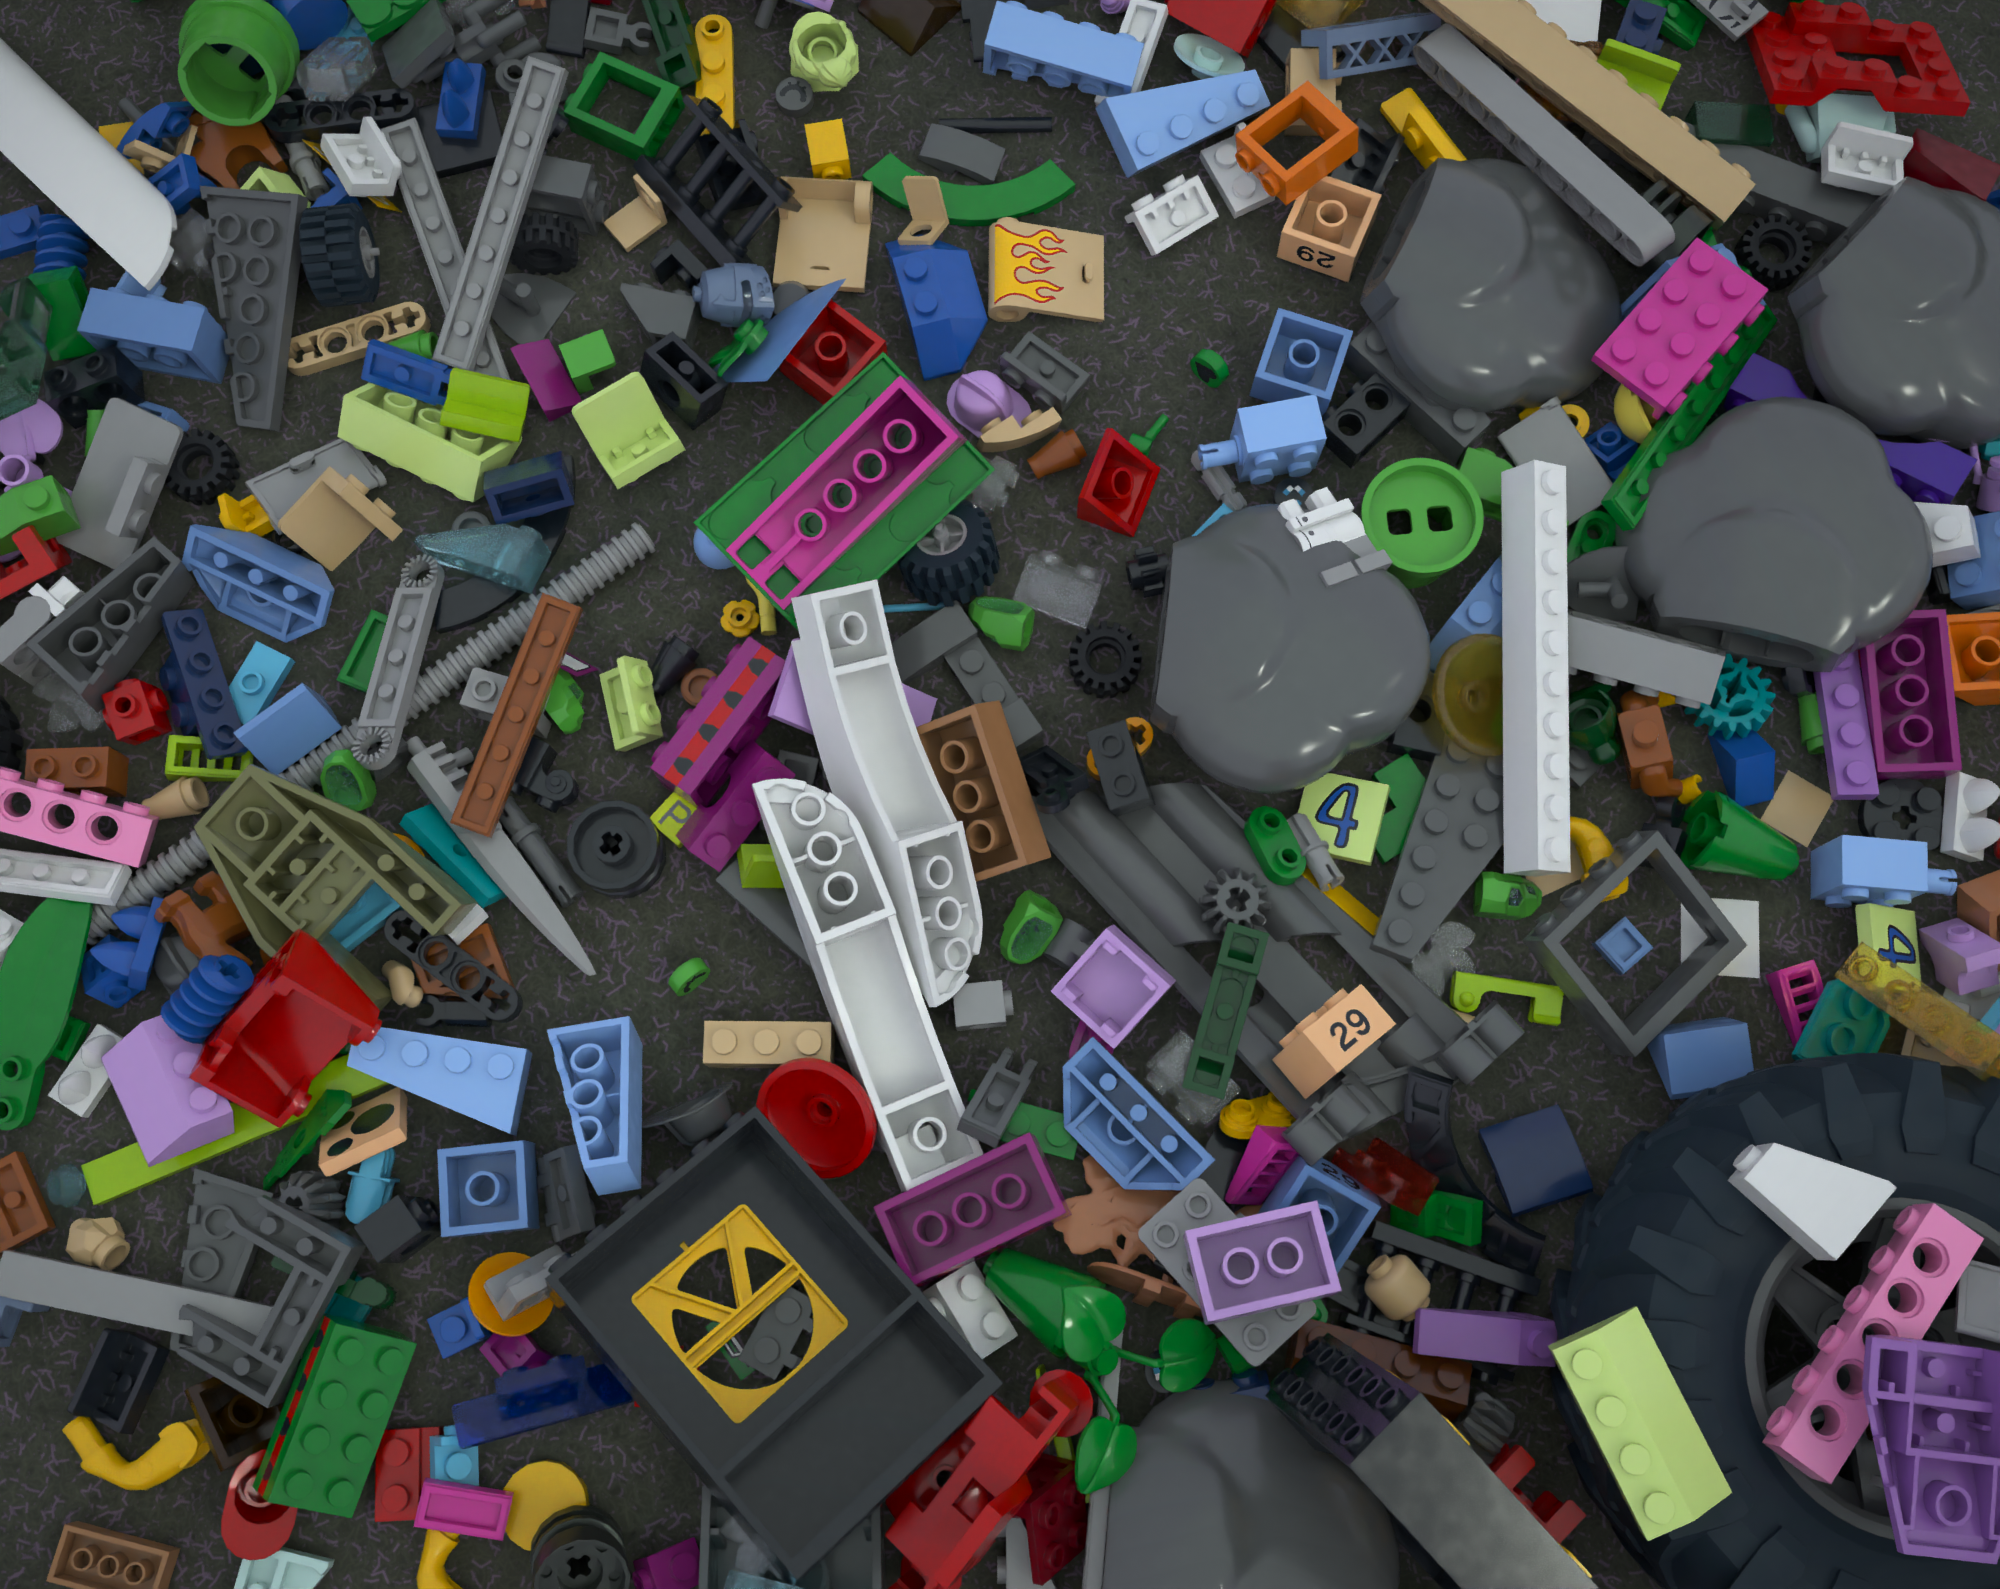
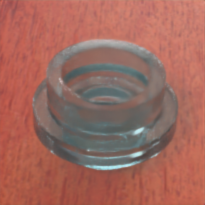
[46,1164,86,1207]

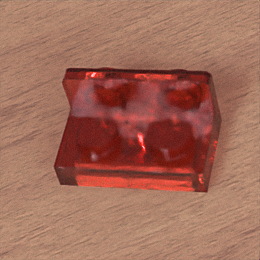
[1331,1137,1439,1216]

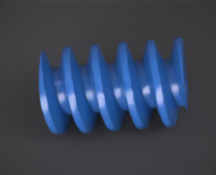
[33,214,90,281]
[160,954,254,1044]

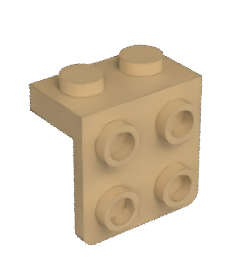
[278,466,403,571]

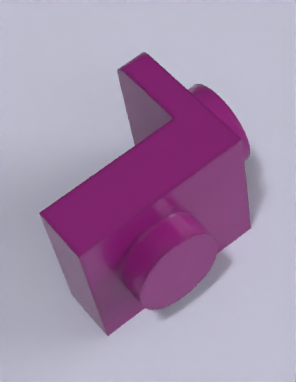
[633,1537,700,1589]

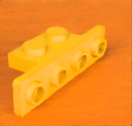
[1380,88,1467,170]

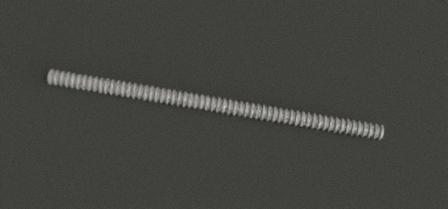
[85,522,655,951]

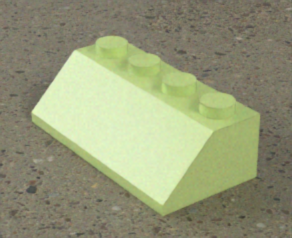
[337,382,522,502]
[1548,1306,1732,1541]

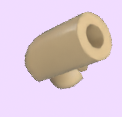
[382,960,424,1008]

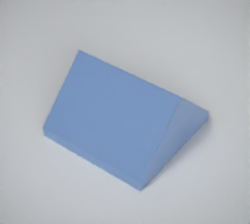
[233,683,342,775]
[1647,1017,1754,1100]

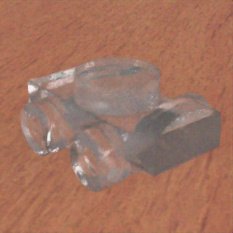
[971,455,1020,514]

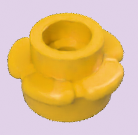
[720,600,760,638]

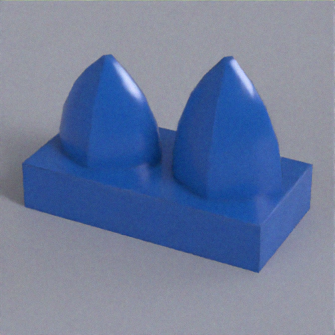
[435,58,486,139]
[148,153,217,215]
[90,896,167,991]

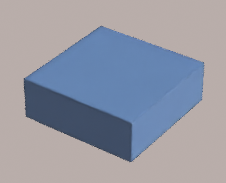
[1592,917,1653,975]

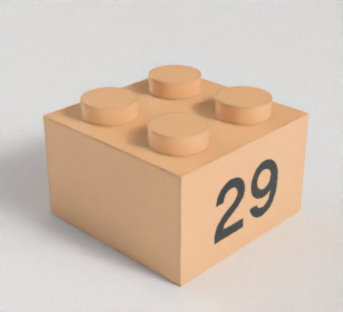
[1277,176,1382,282]
[1272,984,1396,1100]

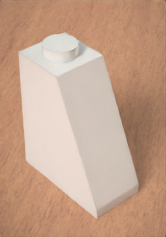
[1728,1143,1897,1260]

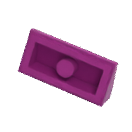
[510,339,582,422]

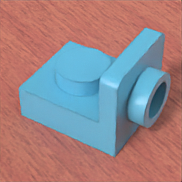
[429,1423,485,1486]

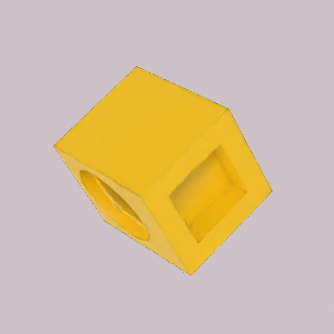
[804,118,852,180]

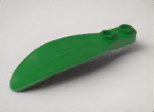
[0,898,93,1131]

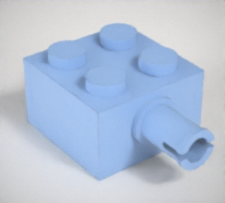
[1198,394,1327,484]
[1811,835,1957,908]

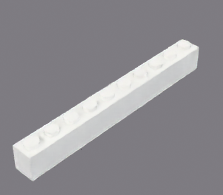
[1501,460,1571,877]

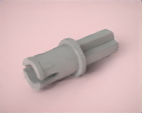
[1287,813,1345,892]

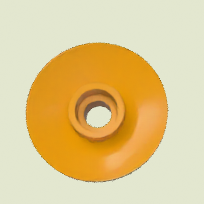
[468,1252,554,1337]

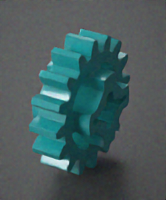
[1684,654,1776,740]

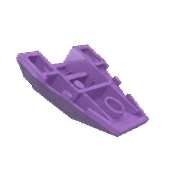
[1862,1334,2000,1564]

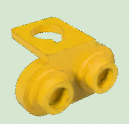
[1219,1092,1296,1139]

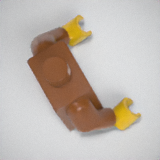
[1616,690,1702,804]

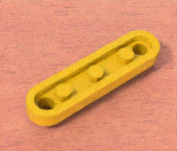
[695,14,735,135]

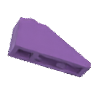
[1413,1308,1557,1367]

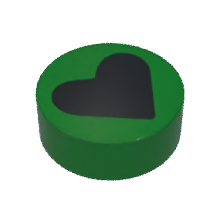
[1190,349,1229,388]

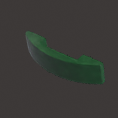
[642,0,701,91]
[1182,922,1270,1100]

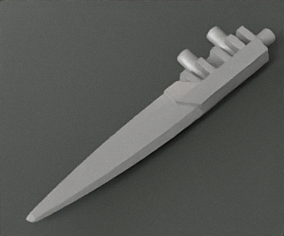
[406,736,596,976]

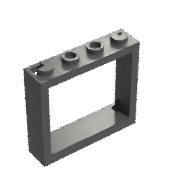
[1522,830,1747,1057]

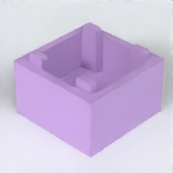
[1051,924,1176,1049]

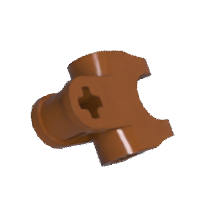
[182,97,289,189]

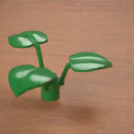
[1060,1285,1217,1494]

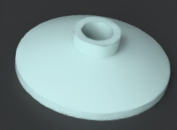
[1173,33,1245,79]

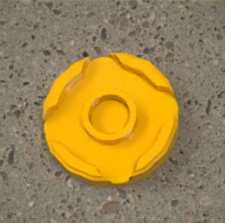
[503,1459,590,1551]

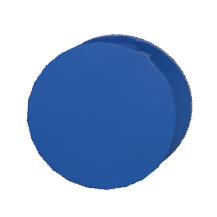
[264,0,348,50]

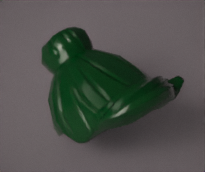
[1569,683,1622,765]

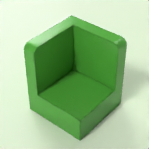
[559,329,616,394]

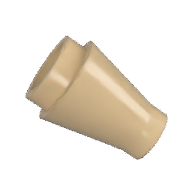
[142,776,209,820]

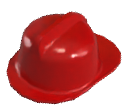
[221,1449,298,1561]

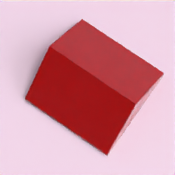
[1076,428,1161,537]

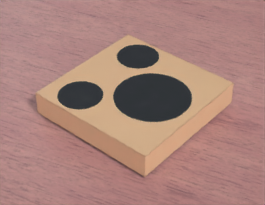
[318,1087,407,1177]

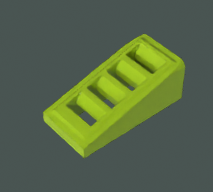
[165,735,254,782]

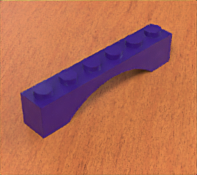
[1723,353,1978,504]

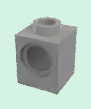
[953,980,1014,1031]

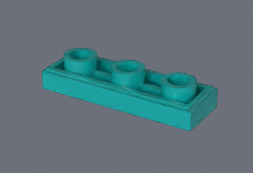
[399,803,507,908]

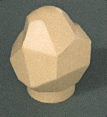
[66,1217,130,1271]

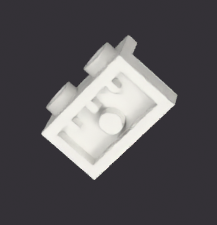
[1199,122,1276,219]
[1124,174,1219,256]

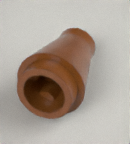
[1026,429,1087,480]

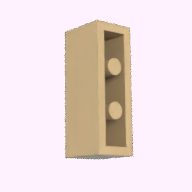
[703,1021,835,1068]

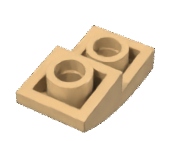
[977,407,1062,452]

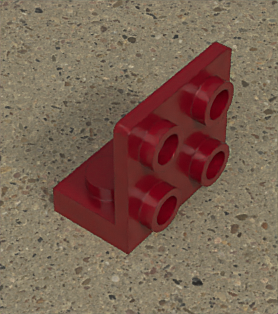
[987,1453,1088,1586]

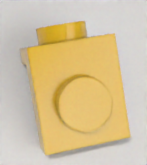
[217,493,274,537]

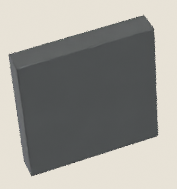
[381,0,456,89]

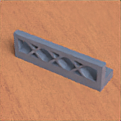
[1301,13,1441,79]

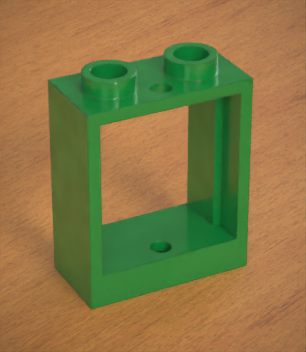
[564,51,685,161]

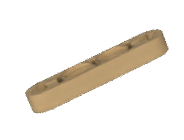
[287,301,431,376]

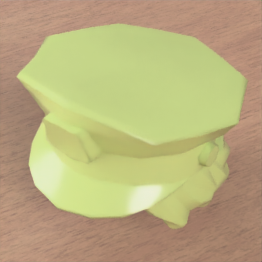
[789,11,859,92]

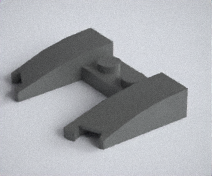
[892,600,1043,753]
[177,1195,366,1408]

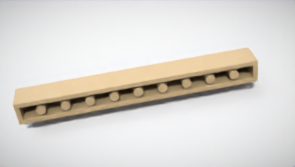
[1418,0,1756,231]

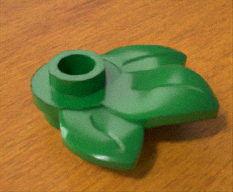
[708,318,769,377]

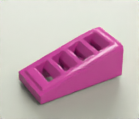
[1765,959,1824,1048]
[1224,1125,1299,1205]

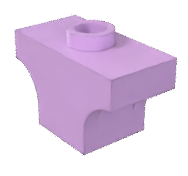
[1919,918,2000,996]

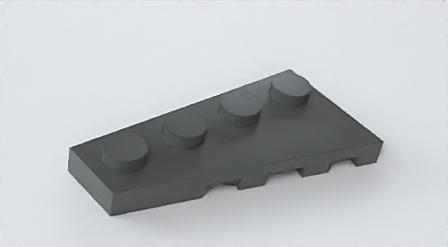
[169,1168,279,1352]

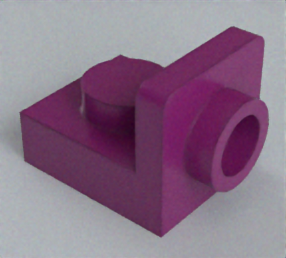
[479,1333,558,1393]

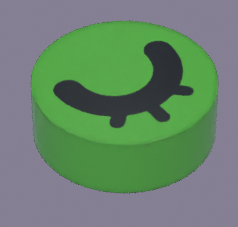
[668,958,711,997]

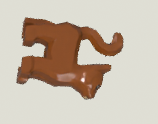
[154,871,271,967]

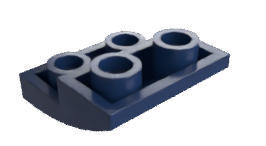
[1478,1104,1593,1218]

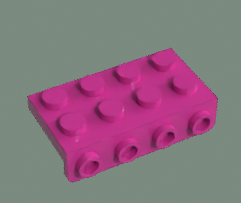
[1591,237,1769,420]

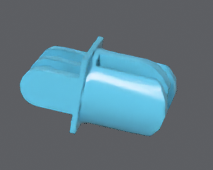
[345,1148,400,1224]

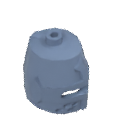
[692,263,774,328]

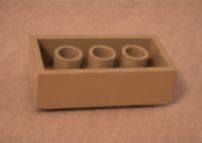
[916,700,1052,882]

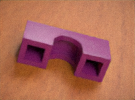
[676,739,796,872]

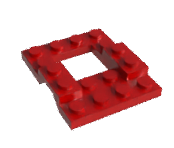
[1745,0,1971,117]

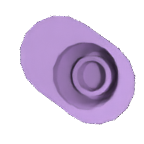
[947,370,1032,438]

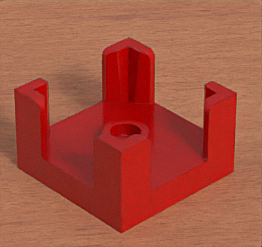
[0,525,73,600]
[1487,1443,1587,1544]

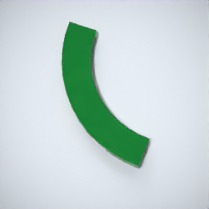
[862,152,1076,226]

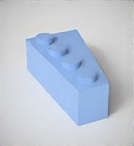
[983,1,1144,97]
[1095,69,1271,178]
[547,1016,642,1196]
[347,1027,532,1136]

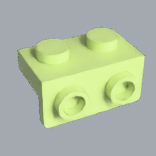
[599,655,663,752]

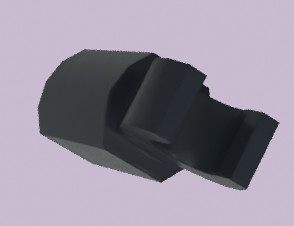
[416,995,493,1028]

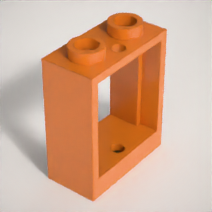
[1235,81,1359,206]

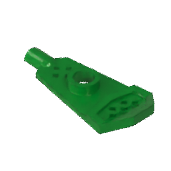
[263,1089,352,1190]

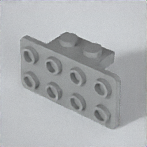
[56,398,184,569]
[1138,1178,1316,1366]

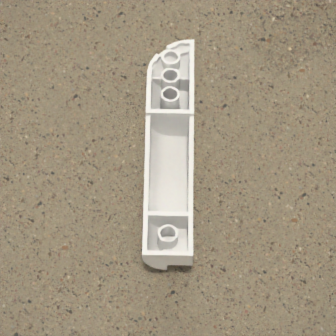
[791,579,983,1007]

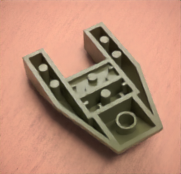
[194,764,478,1012]

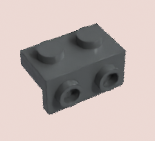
[1000,331,1090,415]

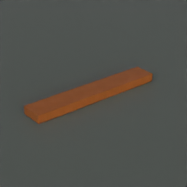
[450,593,583,838]

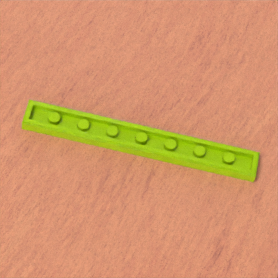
[81,1054,389,1205]

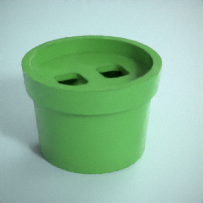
[178,0,300,126]
[1360,458,1484,589]

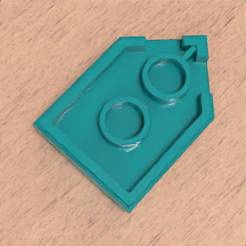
[1792,972,1890,1061]

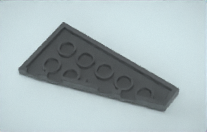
[200,186,308,432]
[1369,729,1504,964]

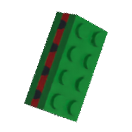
[252,1313,417,1518]

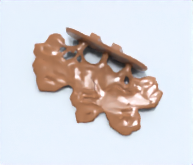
[1053,1155,1263,1319]

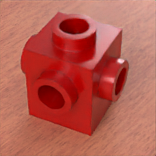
[101,678,172,745]

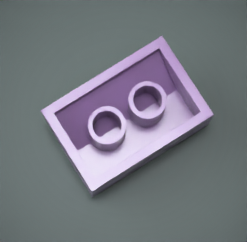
[101,1015,235,1167]

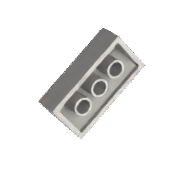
[1568,609,1726,709]

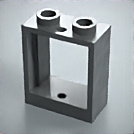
[524,155,609,236]

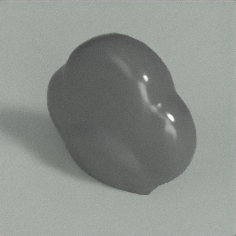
[1360,158,1623,414]
[1787,176,2000,449]
[1615,396,1933,672]
[1150,504,1431,794]
[1102,1379,1401,1589]

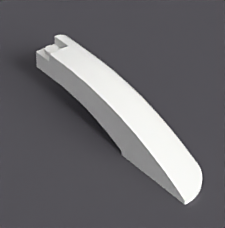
[0,38,177,291]
[752,778,983,1192]

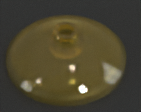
[1432,633,1503,757]

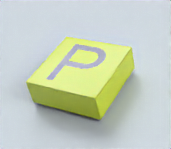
[650,792,697,848]

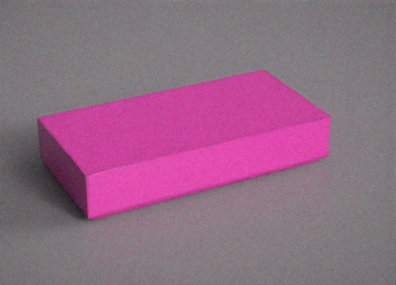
[413,1477,514,1541]

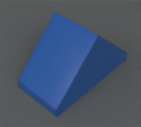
[1707,729,1775,807]

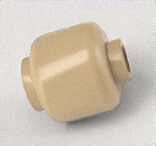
[1365,1255,1431,1322]

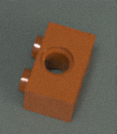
[24,746,129,798]

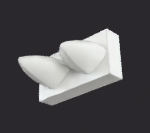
[1940,772,2000,862]
[48,1024,124,1118]

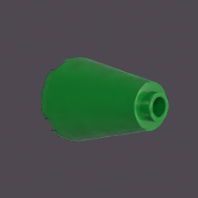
[1680,790,1800,881]
[982,1248,1106,1360]

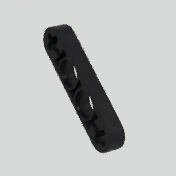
[264,88,418,143]
[384,910,523,1023]

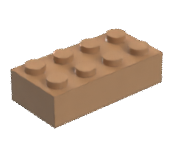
[46,1521,181,1589]

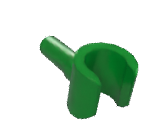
[1129,414,1169,457]

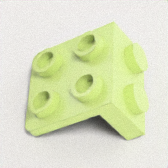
[572,372,685,489]

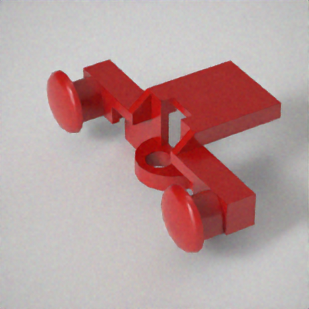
[885,1369,1093,1589]

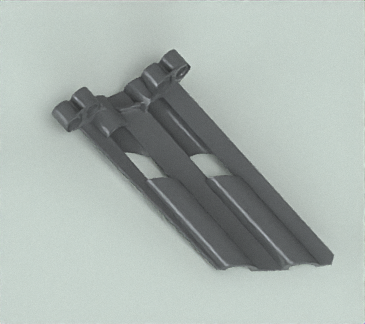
[1032,783,1525,1167]

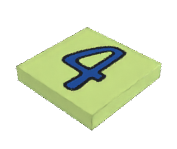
[1298,773,1390,866]
[1855,903,1922,994]

